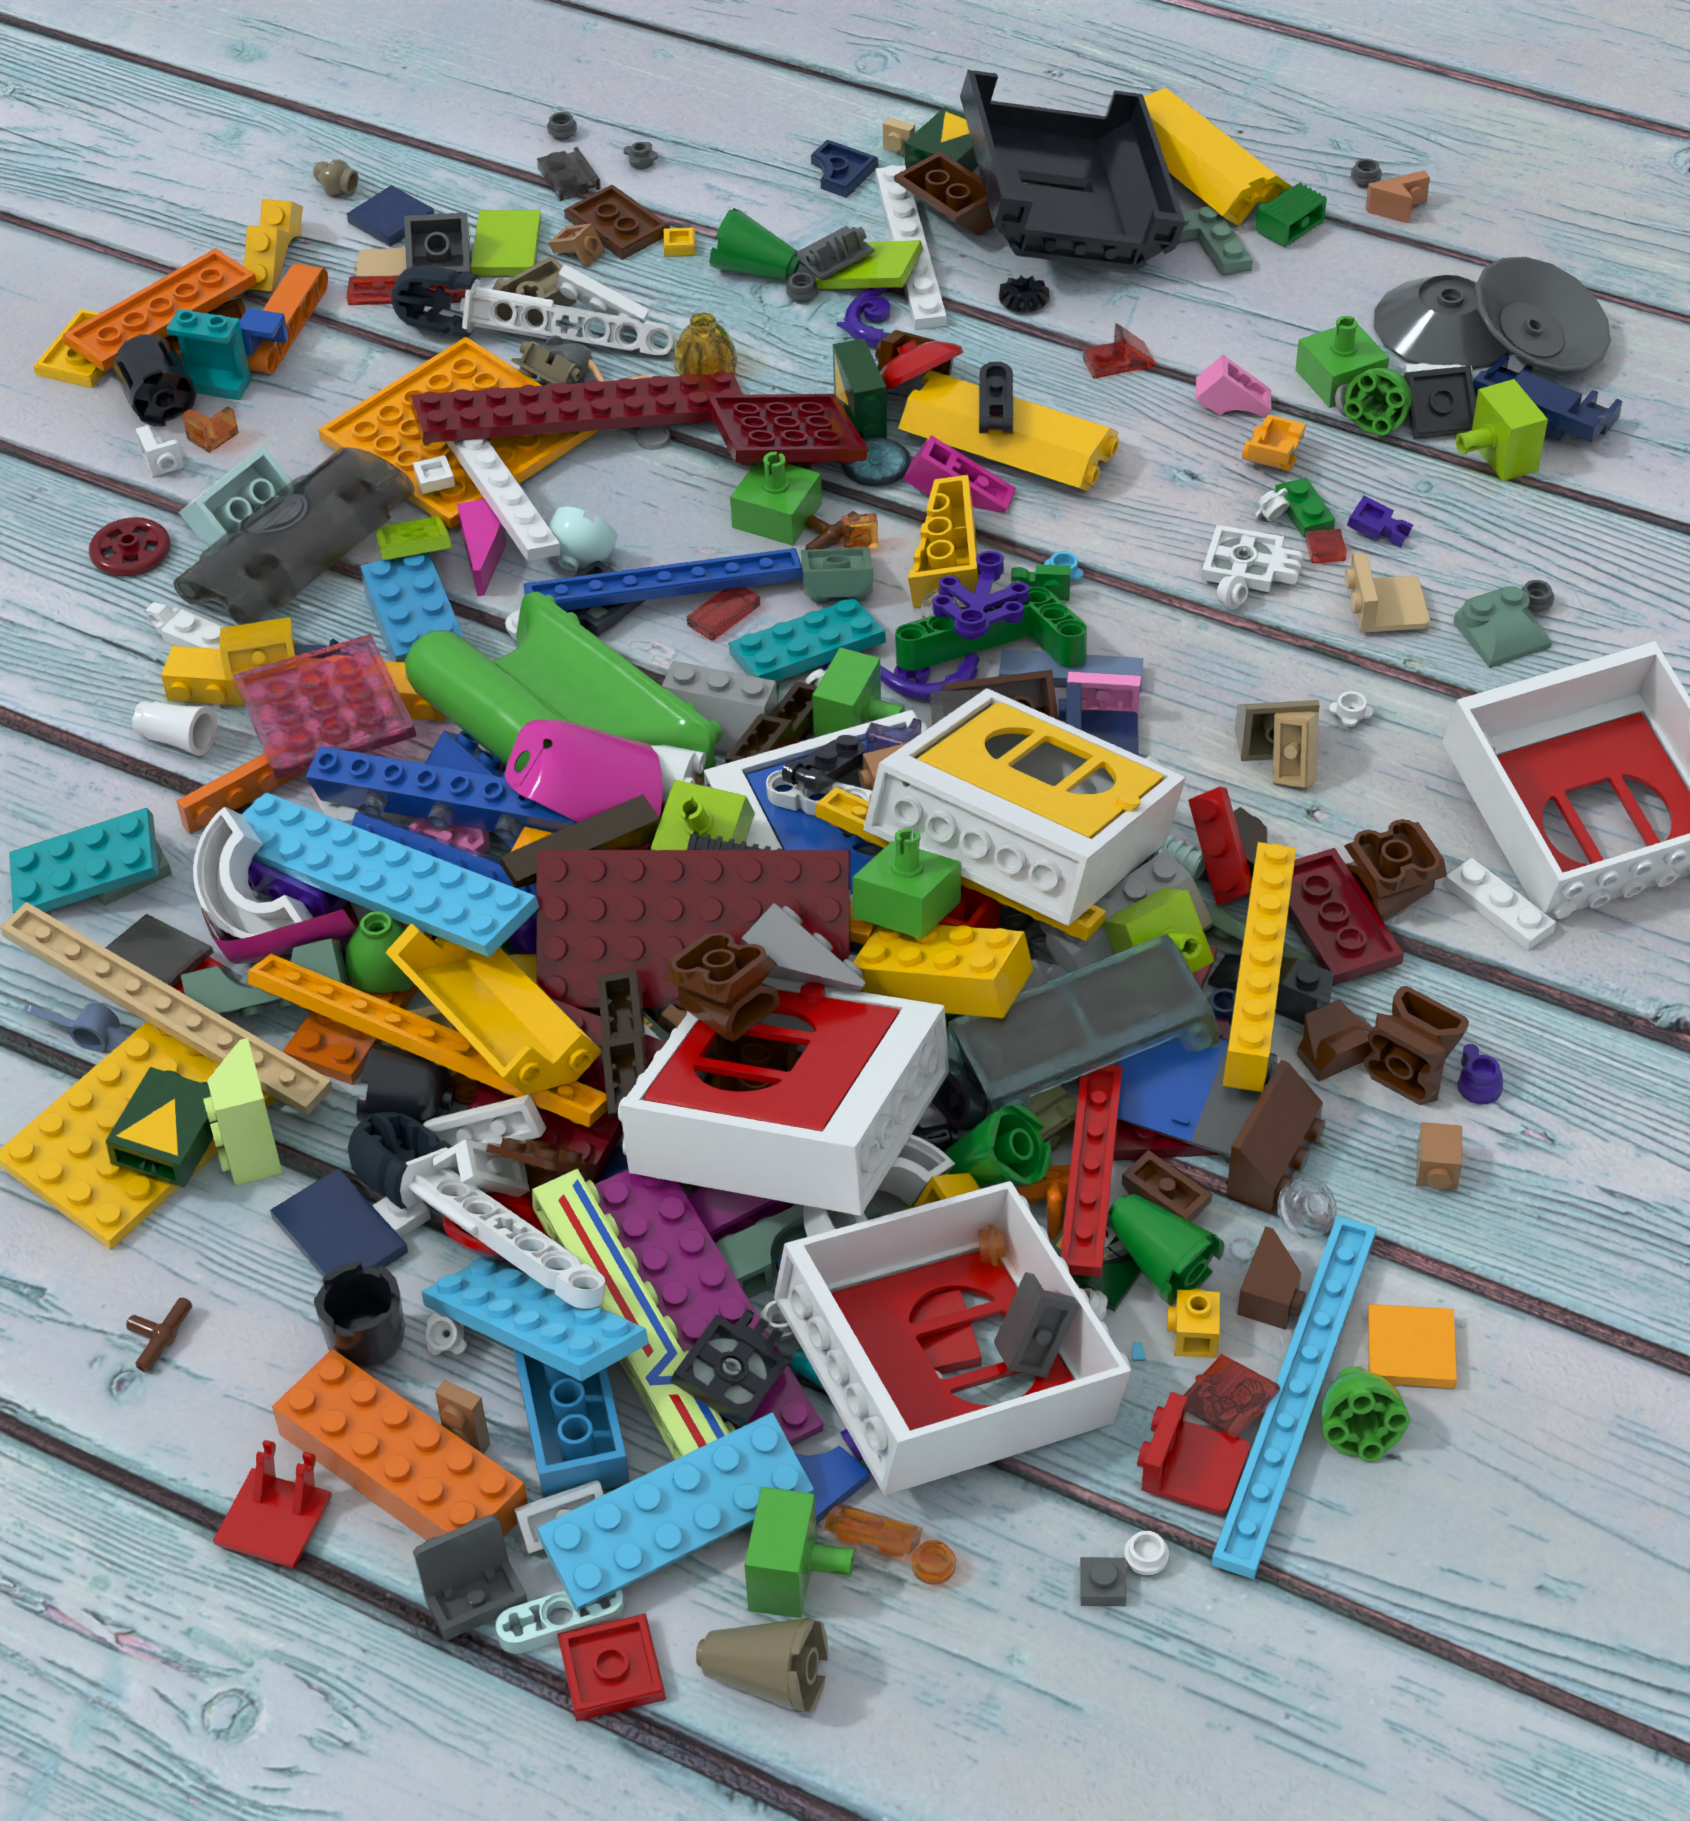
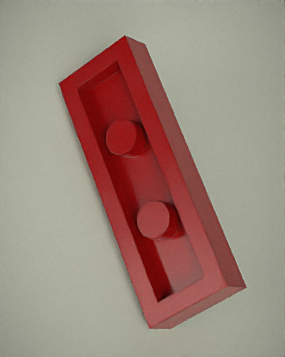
[1188,786,1252,907]

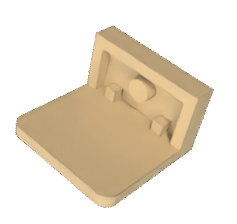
[1345,553,1430,633]

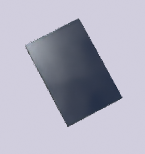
[270,1168,408,1278]

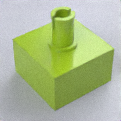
[1455,379,1548,481]
[651,779,755,850]
[1103,887,1214,996]

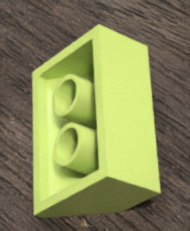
[203,1038,282,1186]

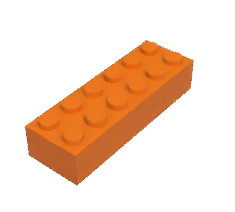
[272,1349,528,1541]

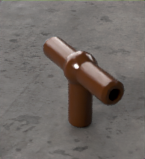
[805,511,860,550]
[126,1297,193,1373]

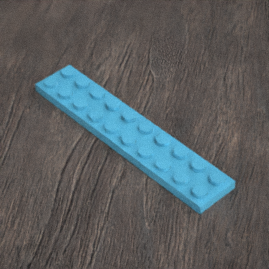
[241,792,539,957]

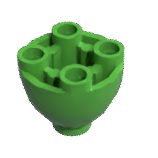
[1344,367,1412,436]
[344,911,414,993]
[1321,1366,1410,1462]

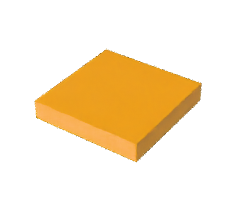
[1367,1304,1457,1388]

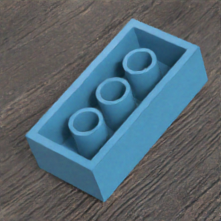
[360,552,464,662]
[513,1349,630,1498]

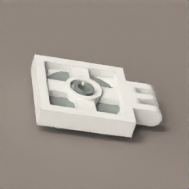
[1201,525,1304,592]

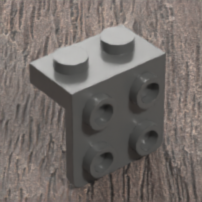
[413,1514,528,1641]

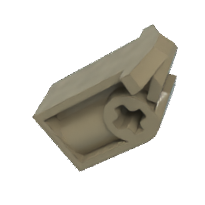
[493,256,577,325]

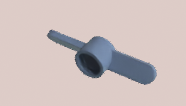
[23,1003,132,1052]

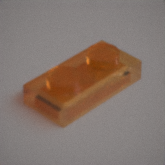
[824,1503,923,1557]

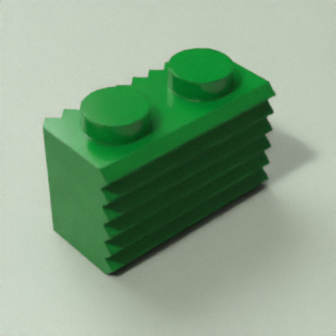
[1256,182,1327,248]

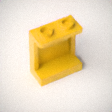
[219,617,298,681]

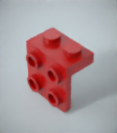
[1137,1392,1250,1515]

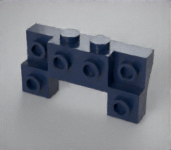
[1473,354,1623,443]

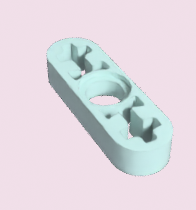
[496,1589,625,1654]

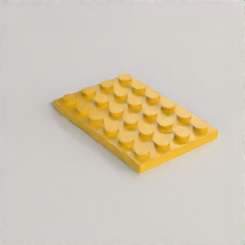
[0,1022,277,1250]

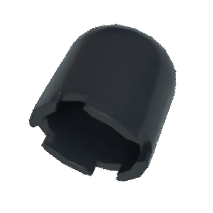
[356,1043,456,1125]
[314,1261,405,1369]

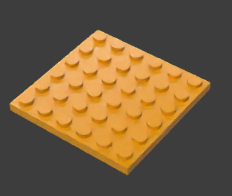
[318,337,599,529]

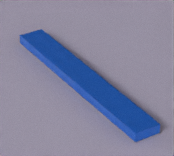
[524,548,803,611]

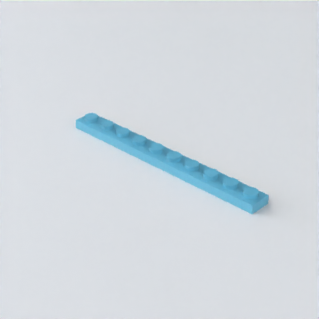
[1211,1216,1377,1579]

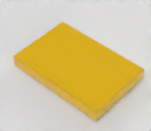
[33,309,106,388]

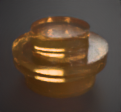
[979,1224,1006,1267]
[911,1540,956,1585]

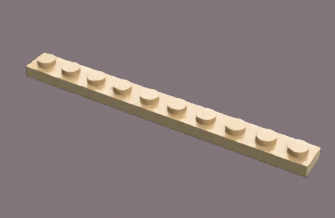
[0,902,332,1117]

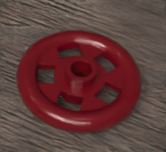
[89,517,171,576]

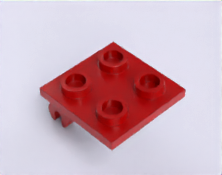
[213,1440,332,1569]

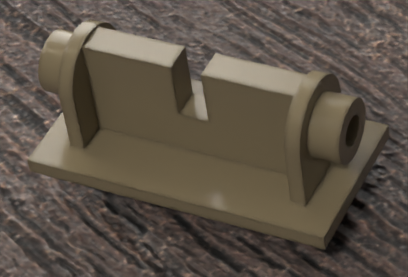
[511,340,582,385]

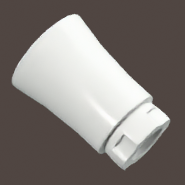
[132,701,217,756]

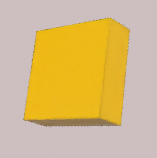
[664,227,695,257]

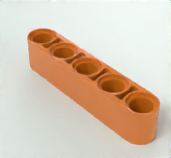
[247,263,328,374]

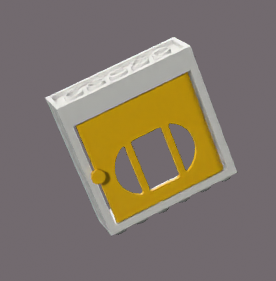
[863,688,1186,926]

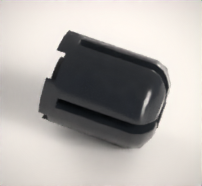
[113,334,196,426]

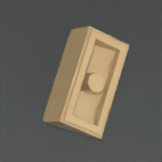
[1273,711,1319,789]

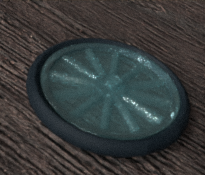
[840,437,911,487]

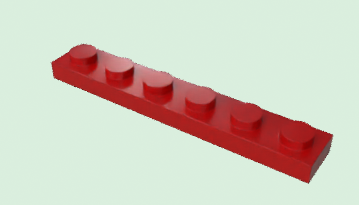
[1060,1062,1122,1277]

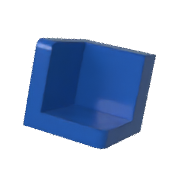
[240,308,288,356]

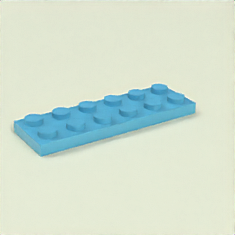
[421,1257,649,1381]
[536,1412,814,1612]

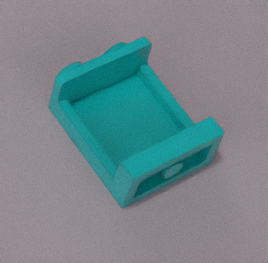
[167,309,251,400]

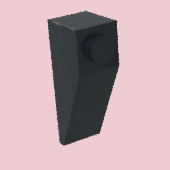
[1208,954,1334,1025]

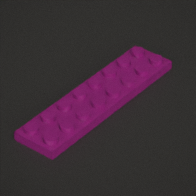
[594,1169,824,1447]

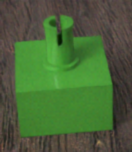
[1295,316,1389,408]
[730,452,822,546]
[812,648,905,738]
[853,829,961,939]
[744,1487,855,1618]

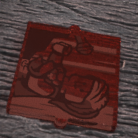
[1183,1354,1280,1439]

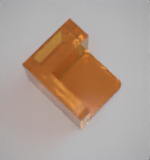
[182,406,239,453]

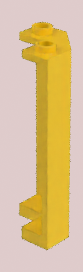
[1144,87,1293,227]
[898,370,1119,492]
[385,923,602,1095]

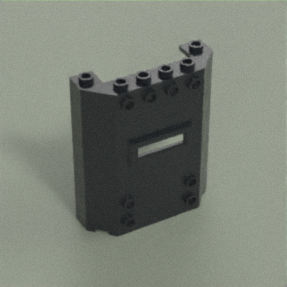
[960,70,1185,271]

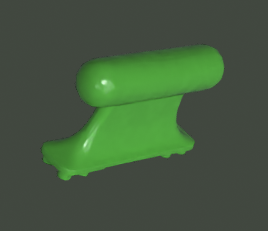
[405,591,722,782]

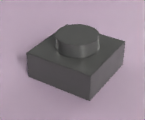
[1080,1557,1126,1607]

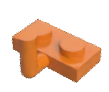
[1012,1165,1071,1240]

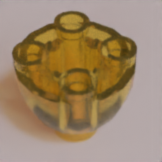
[674,312,738,376]

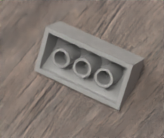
[1044,850,1213,1007]

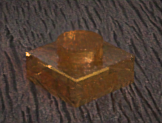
[842,513,878,548]

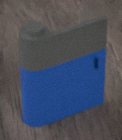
[1117,1012,1278,1157]

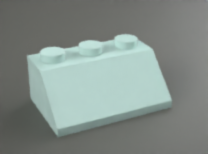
[178,446,300,557]

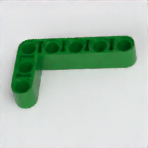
[895,587,1087,671]

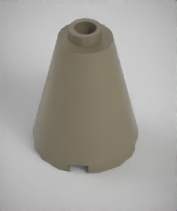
[696,1618,828,1712]

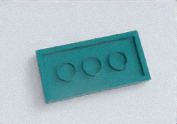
[728,598,886,682]
[9,807,159,913]

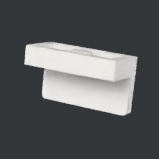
[432,1139,530,1197]

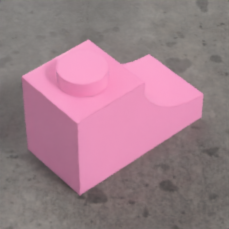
[1196,355,1272,418]

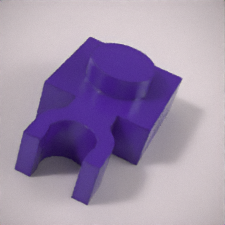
[1347,496,1413,548]

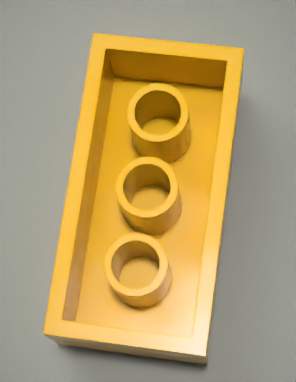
[852,925,1034,1018]

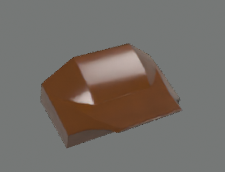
[1297,1000,1373,1082]
[1122,1150,1212,1222]

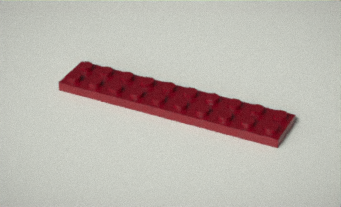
[411,371,743,443]

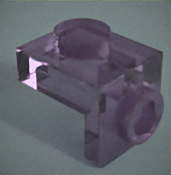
[866,718,921,753]

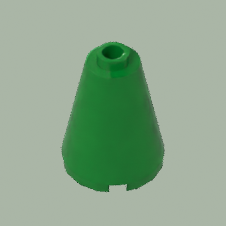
[709,208,801,280]
[944,1104,1051,1188]
[1108,1194,1225,1306]

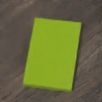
[471,210,542,276]
[814,240,923,290]
[374,516,452,560]

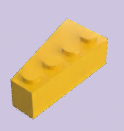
[908,475,980,608]

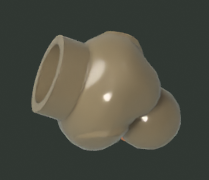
[313,159,359,196]

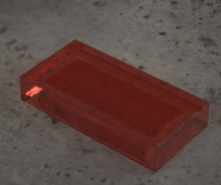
[686,587,760,641]

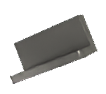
[994,1272,1079,1378]

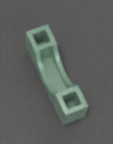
[181,938,350,1019]
[715,1199,881,1299]

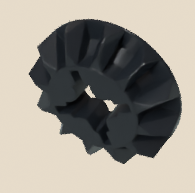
[999,275,1049,313]

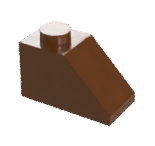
[1237,1226,1306,1330]

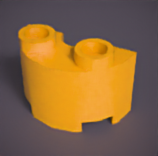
[1242,414,1306,471]

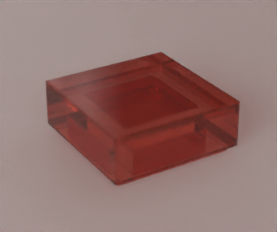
[1305,529,1347,563]

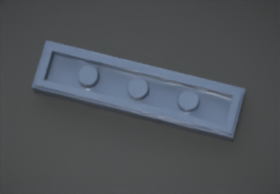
[999,649,1144,692]

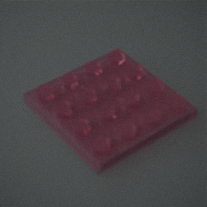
[233,634,416,780]

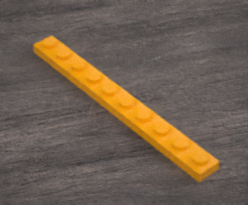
[247,954,608,1127]

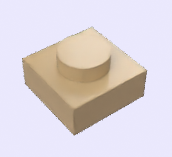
[882,117,915,155]

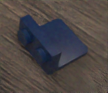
[1058,684,1139,756]

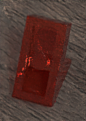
[1083,323,1155,379]

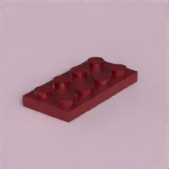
[1288,848,1404,985]

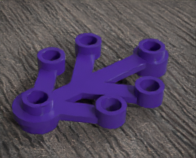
[932,551,1029,640]

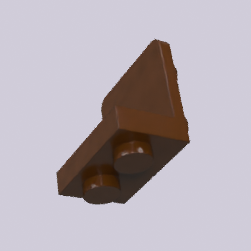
[486,1137,597,1199]

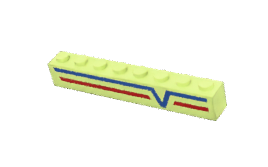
[532,1169,735,1460]

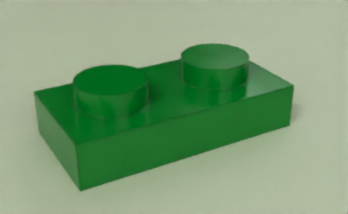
[1275,477,1336,538]

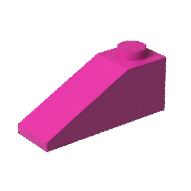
[903,435,1016,513]
[457,499,506,596]

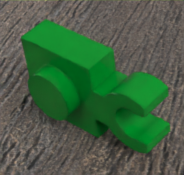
[1011,564,1071,601]

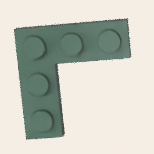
[1179,206,1253,275]

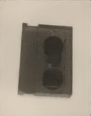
[537,147,601,201]

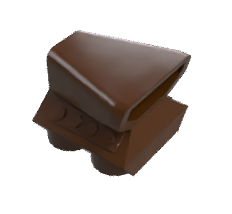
[1344,819,1447,922]
[663,932,780,1041]
[1364,986,1469,1105]

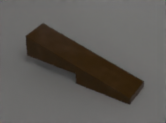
[725,681,817,763]
[500,794,660,888]
[597,970,647,1118]

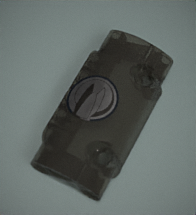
[173,447,414,625]

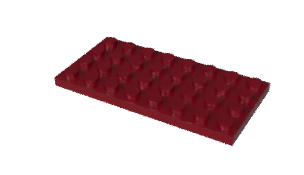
[536,850,851,1008]

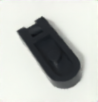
[979,361,1013,434]
[782,735,866,793]
[931,1058,987,1132]

